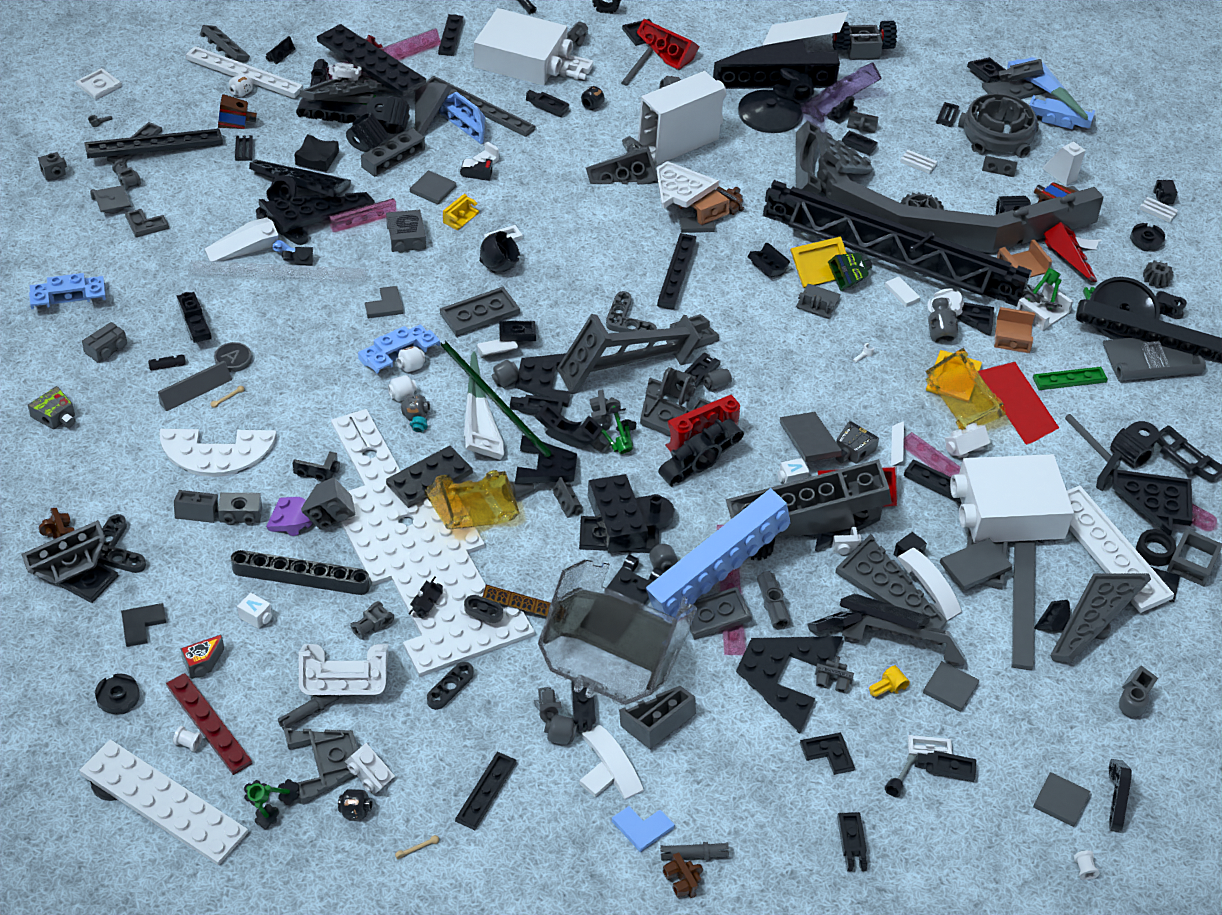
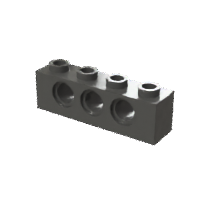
[361,128,425,177]

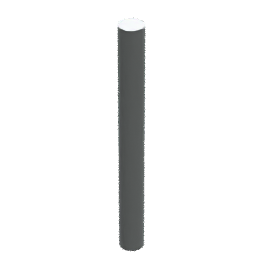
[621,48,653,86]
[1065,414,1112,463]

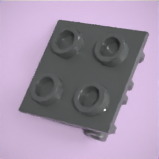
[796,283,841,318]

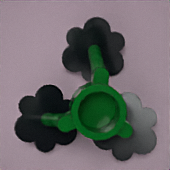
[599,406,637,454]
[244,779,299,829]

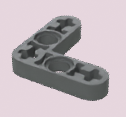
[606,291,657,332]

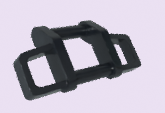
[1157,425,1222,482]

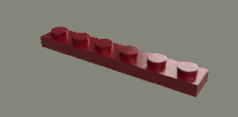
[166,673,252,775]

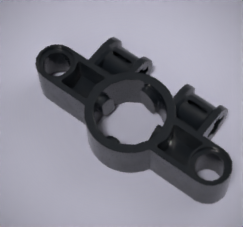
[658,419,744,487]

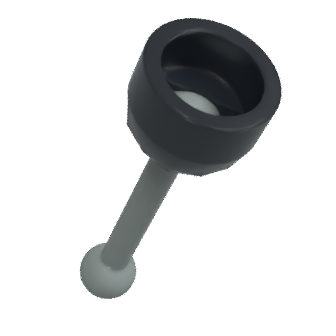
[885,755,916,797]

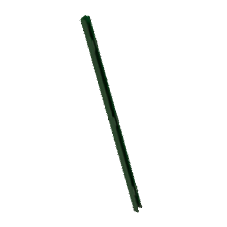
[441,340,551,457]

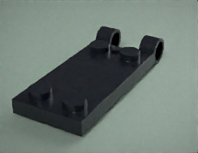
[580,554,665,644]

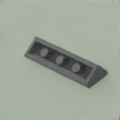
[158,361,232,411]

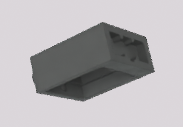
[1167,529,1222,587]

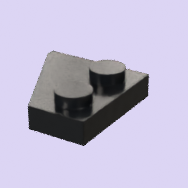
[957,302,994,335]

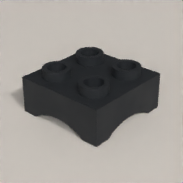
[294,134,339,172]

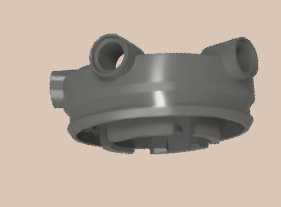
[958,93,1039,158]

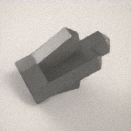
[567,21,588,46]

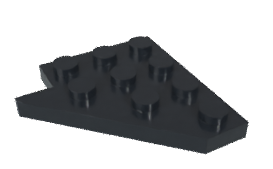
[1112,469,1193,535]

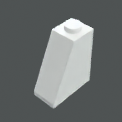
[1042,142,1086,186]

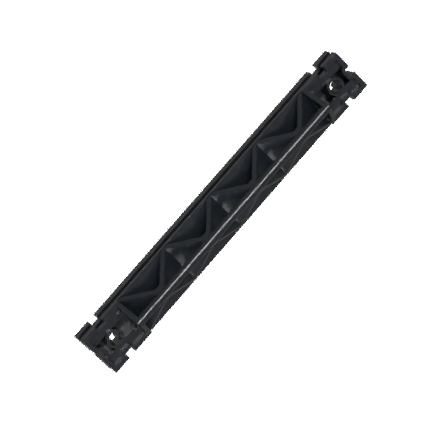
[763,180,1032,307]

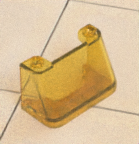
[925,348,1006,430]

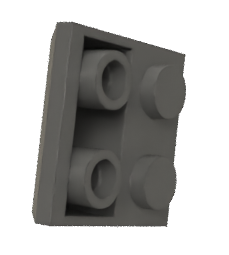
[301,477,356,529]

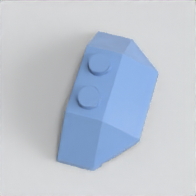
[439,92,486,144]

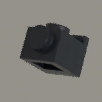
[1153,180,1178,205]

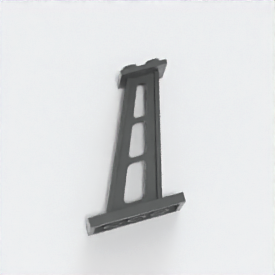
[557,314,701,394]

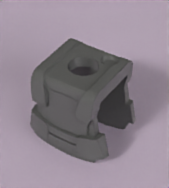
[658,367,697,406]

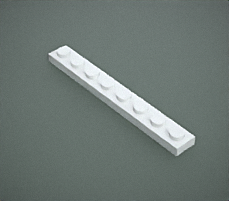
[186,46,303,99]

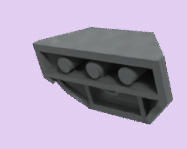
[21,520,106,584]

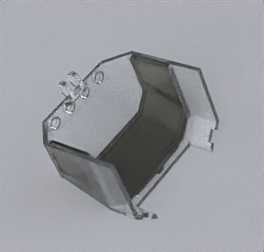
[538,559,697,705]

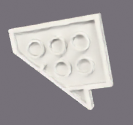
[656,161,719,209]

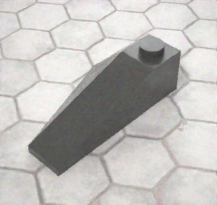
[585,146,658,184]

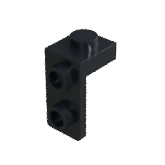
[292,451,340,481]

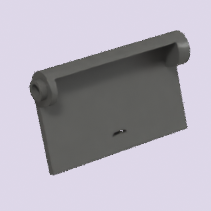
[1102,338,1206,381]

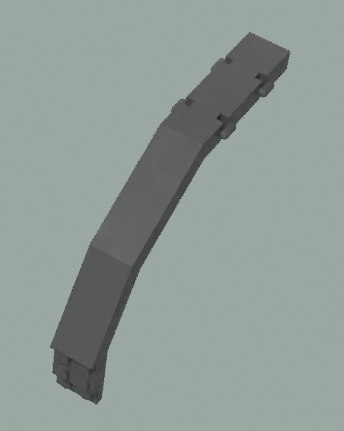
[817,153,1104,253]

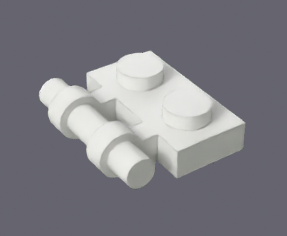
[559,54,594,80]

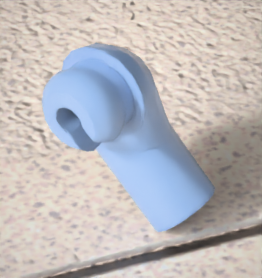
[272,240,295,253]

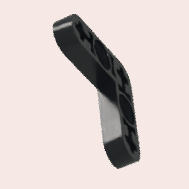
[98,514,146,573]
[1109,759,1132,831]

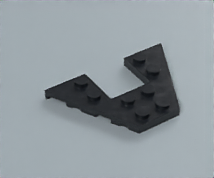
[736,636,843,734]

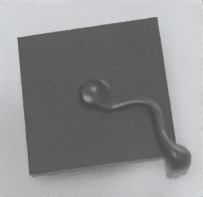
[90,185,131,214]

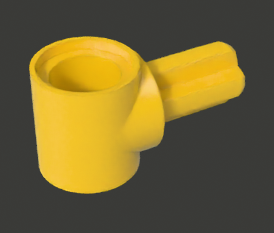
[869,665,910,697]

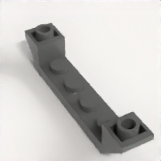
[842,614,965,666]

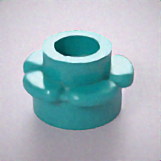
[409,416,428,432]

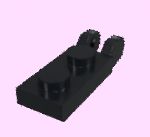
[837,812,867,871]

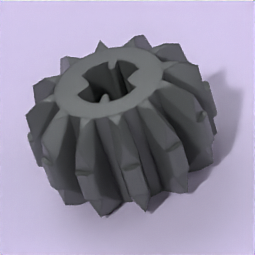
[1143,260,1174,288]

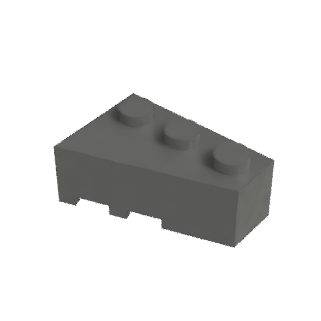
[619,686,696,749]

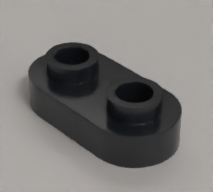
[464,595,503,624]

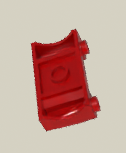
[665,394,741,452]

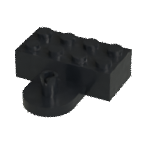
[587,474,675,553]

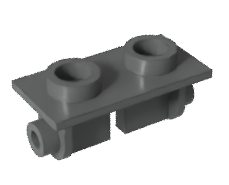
[982,155,1018,177]
[553,477,583,518]

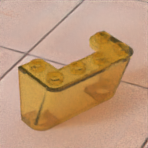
[424,470,520,529]

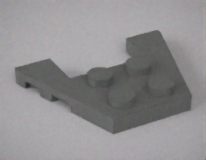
[640,377,711,436]
[284,728,358,804]

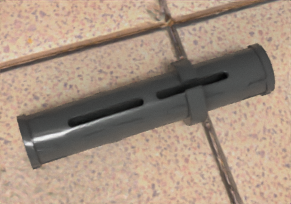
[278,695,339,730]
[660,842,729,860]

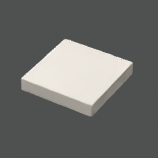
[75,68,122,100]

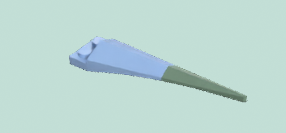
[1007,57,1088,120]

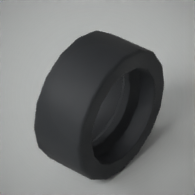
[1136,529,1176,567]

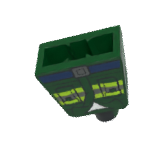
[828,253,872,291]

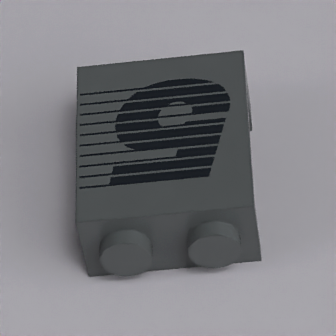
[386,209,426,252]

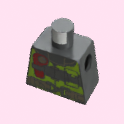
[28,386,75,430]

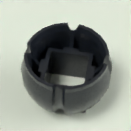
[479,231,520,272]

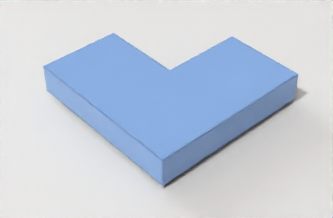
[612,806,675,852]

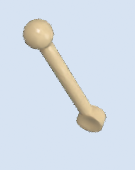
[210,386,245,408]
[395,835,439,860]

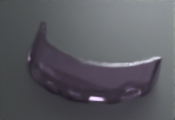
[801,62,882,123]

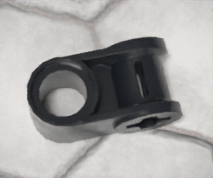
[1155,291,1187,319]

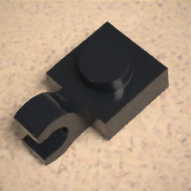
[282,247,313,265]

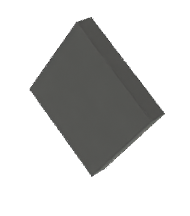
[410,170,456,205]
[923,661,979,712]
[1033,772,1091,827]

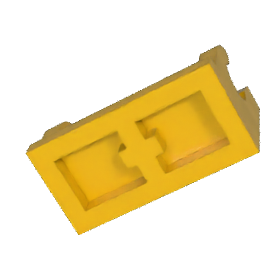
[443,193,479,231]

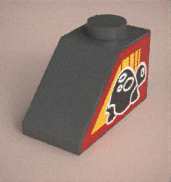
[180,634,224,679]

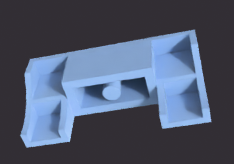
[1029,95,1095,129]
[29,273,106,310]
[358,324,440,374]

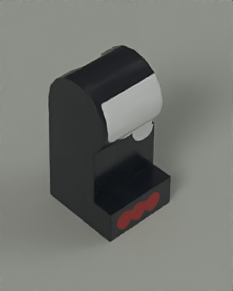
[460,159,493,181]

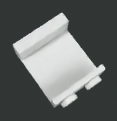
[1016,283,1073,331]

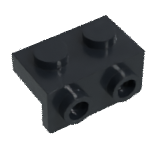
[748,243,790,277]

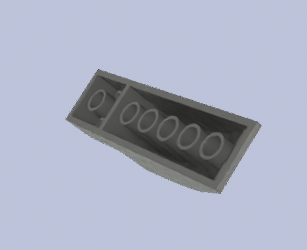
[726,459,891,536]

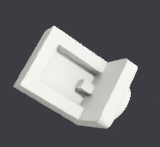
[832,527,861,555]

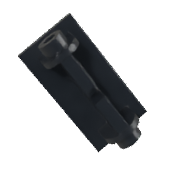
[265,36,295,65]
[826,96,858,123]
[408,576,443,618]

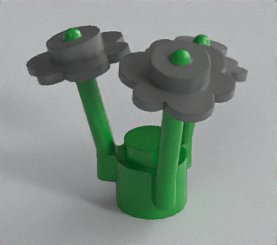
[1023,268,1063,310]

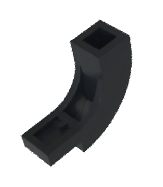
[534,402,603,447]

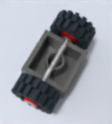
[832,21,897,59]

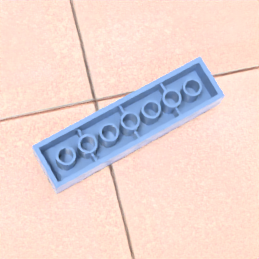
[646,488,791,622]

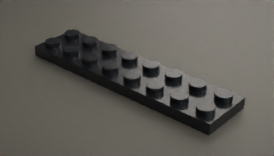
[317,24,427,97]

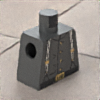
[835,421,879,464]

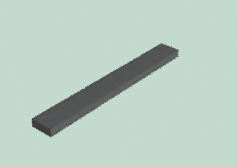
[427,76,536,137]
[1011,540,1035,671]

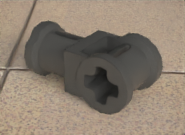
[112,160,141,190]
[350,601,394,639]

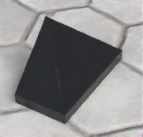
[1034,599,1070,631]

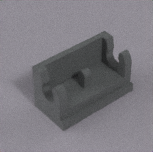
[173,490,218,523]

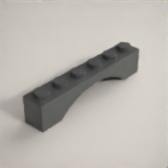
[796,120,821,195]

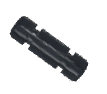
[148,354,186,371]

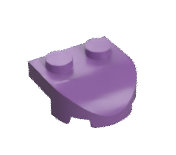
[266,497,313,536]

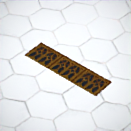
[482,584,562,620]

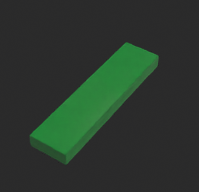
[1033,366,1108,390]

